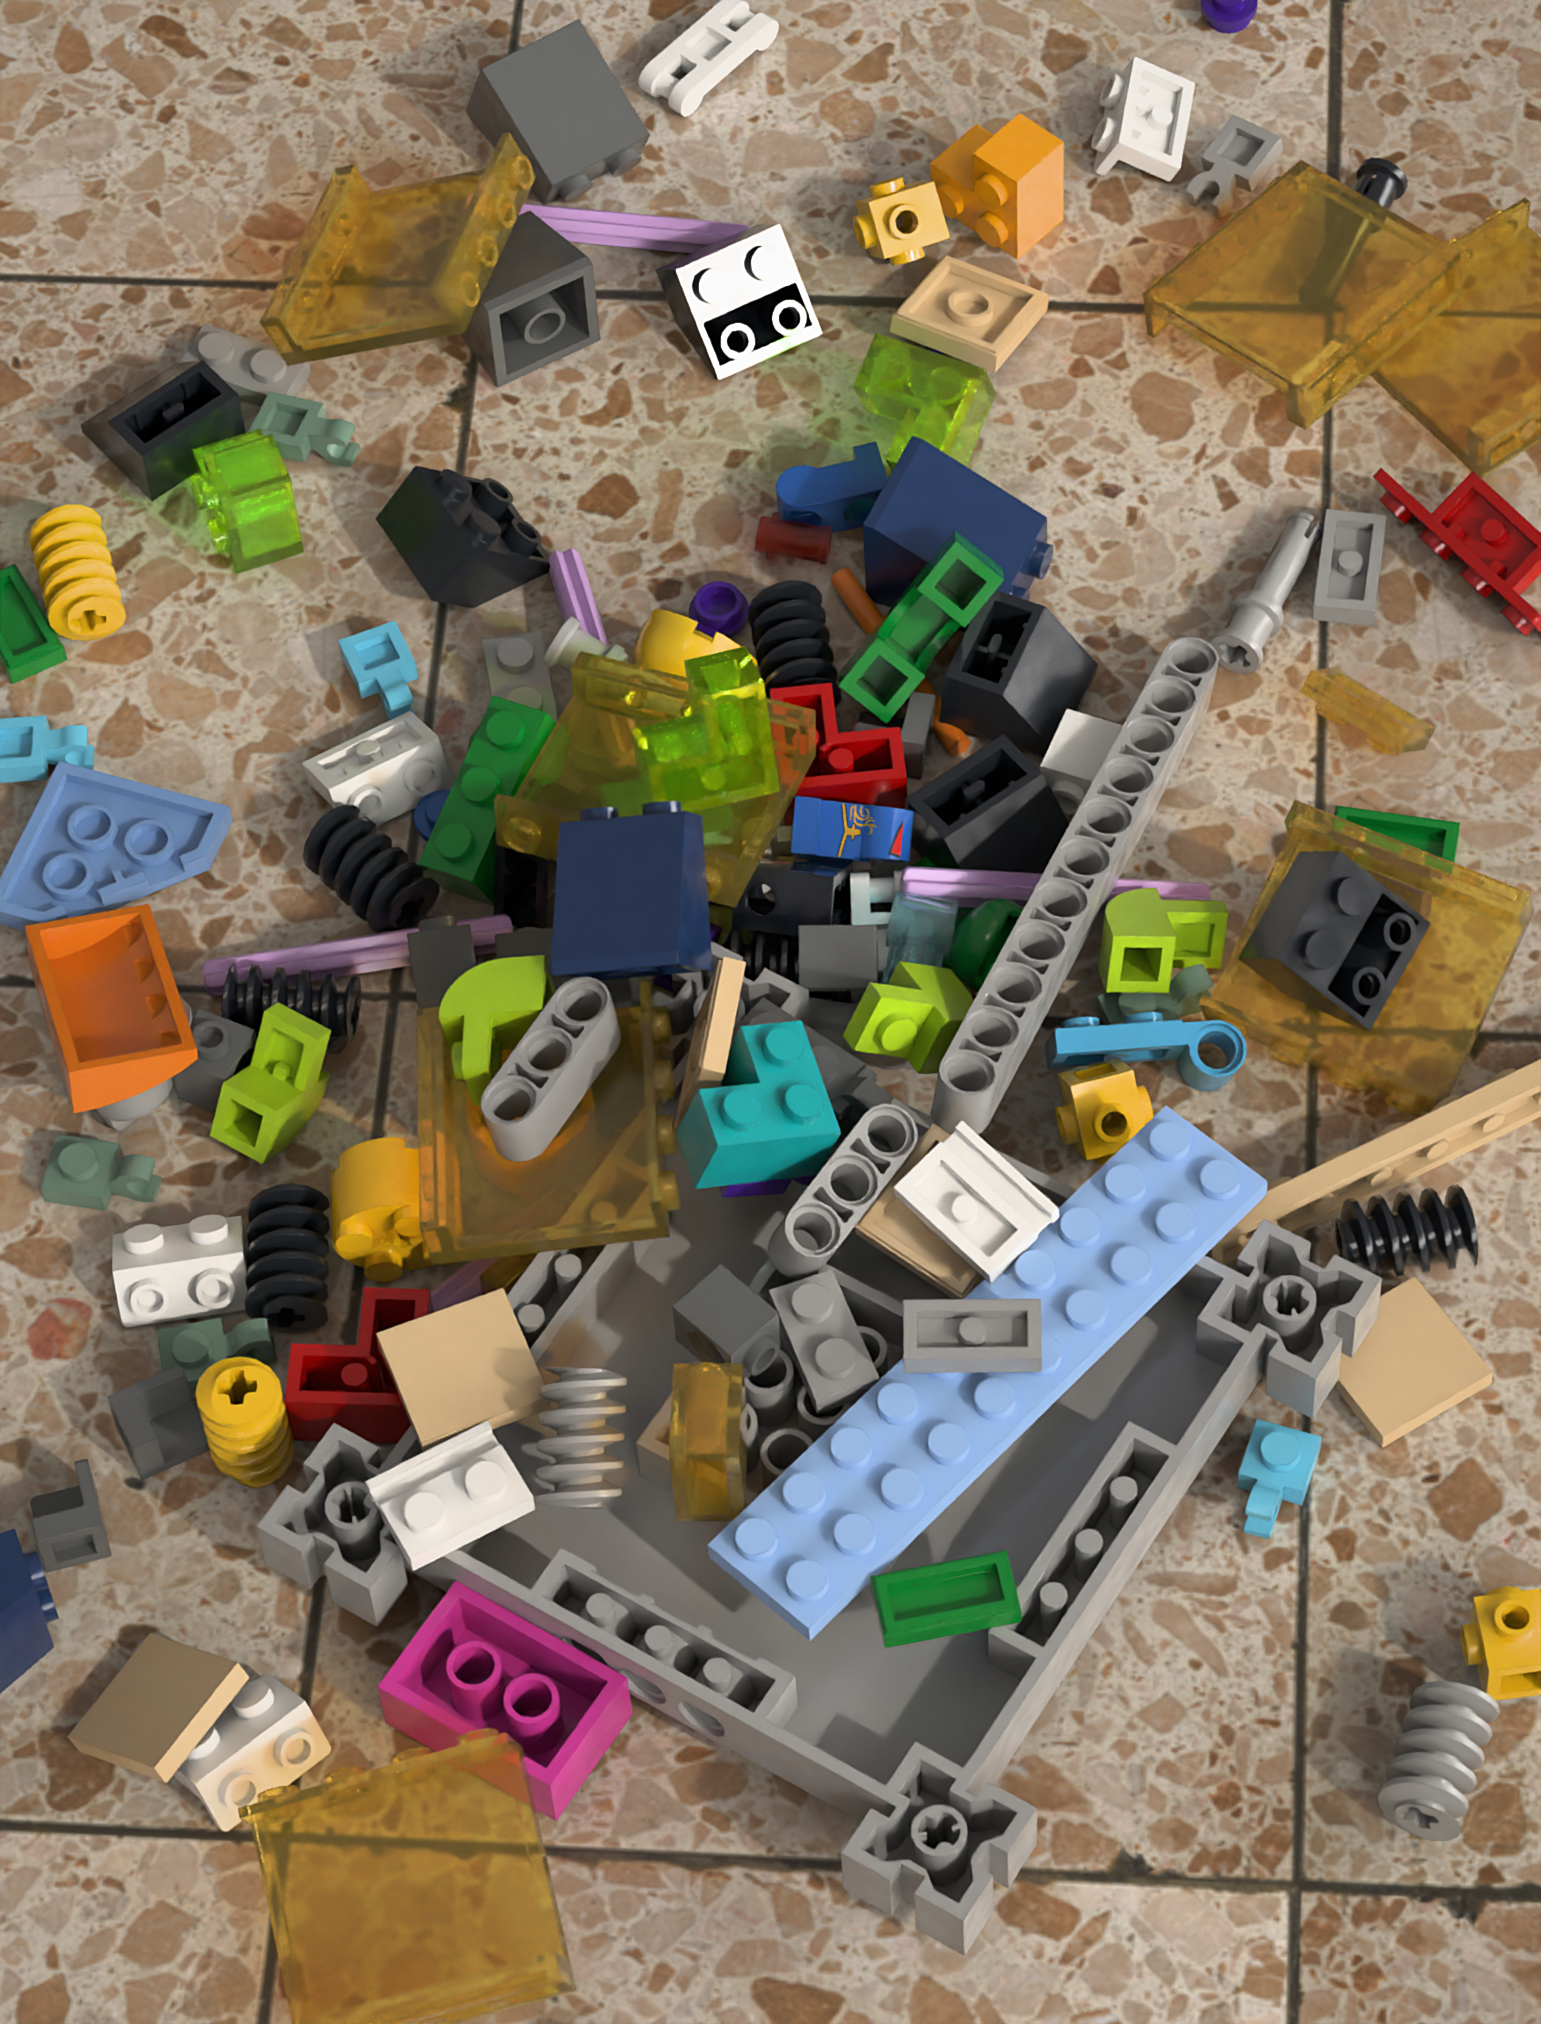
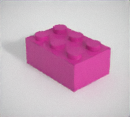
[377,1580,632,1821]

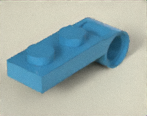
[1045,1012,1247,1092]

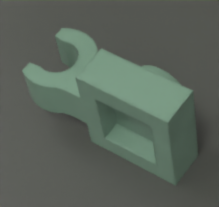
[247,391,360,467]
[1096,964,1214,1025]
[40,1134,162,1211]
[157,1317,277,1395]

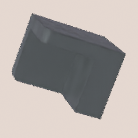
[851,691,936,780]
[799,925,878,1004]
[107,1366,210,1480]
[30,1458,112,1573]

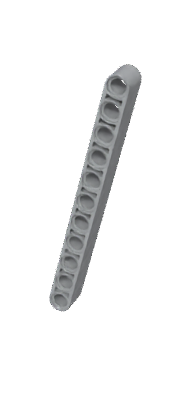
[931,637,1219,1135]

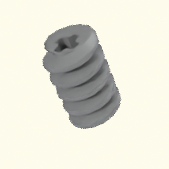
[534,1367,627,1509]
[1378,1681,1500,1841]

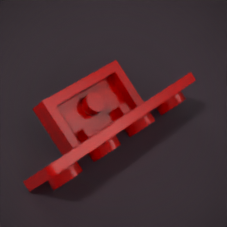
[1373,468,1541,637]

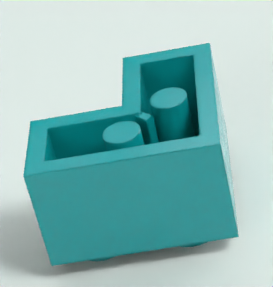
[676,1020,841,1189]

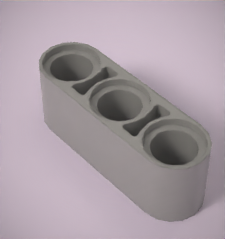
[481,976,621,1162]
[768,1104,917,1279]

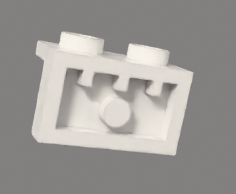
[1091,56,1195,182]
[302,711,454,827]

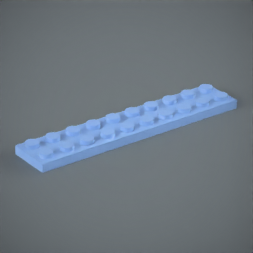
[708,1105,1267,1641]

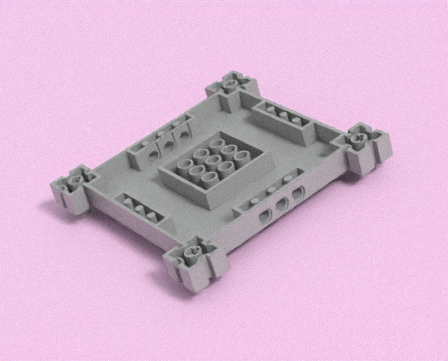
[256,941,1382,1956]

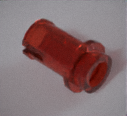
[755,512,833,565]

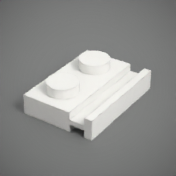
[893,1121,1060,1284]
[365,1421,535,1571]

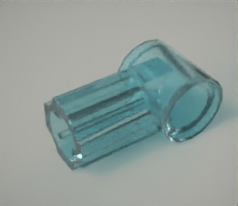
[881,890,959,985]

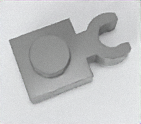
[1187,114,1283,219]

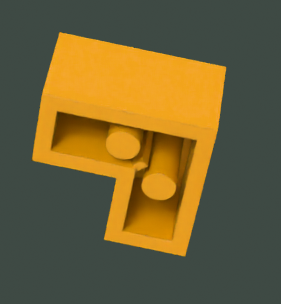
[930,113,1064,260]

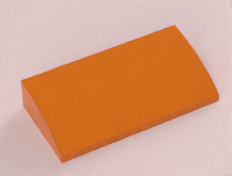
[25,904,198,1114]

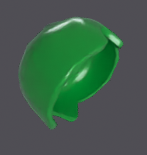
[950,898,1024,992]

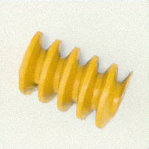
[28,504,126,641]
[195,1356,295,1489]

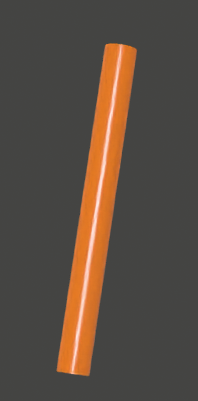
[831,568,971,757]

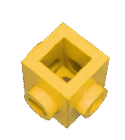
[852,176,950,266]
[1055,1058,1154,1164]
[1460,1586,1541,1701]

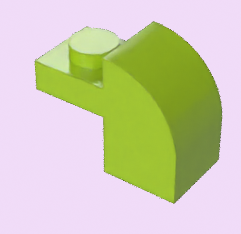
[1098,888,1229,993]
[438,955,556,1106]
[842,961,974,1074]
[209,1002,331,1164]

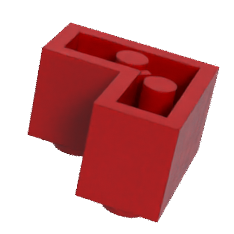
[770,683,907,826]
[284,1287,434,1444]

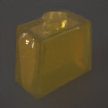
[669,1362,748,1521]

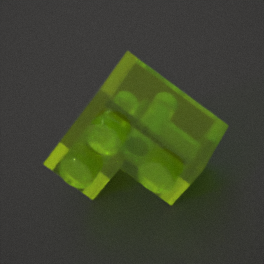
[853,333,996,472]
[188,428,304,574]
[631,646,779,812]

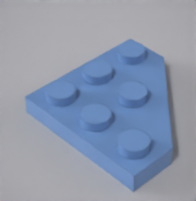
[0,761,233,931]

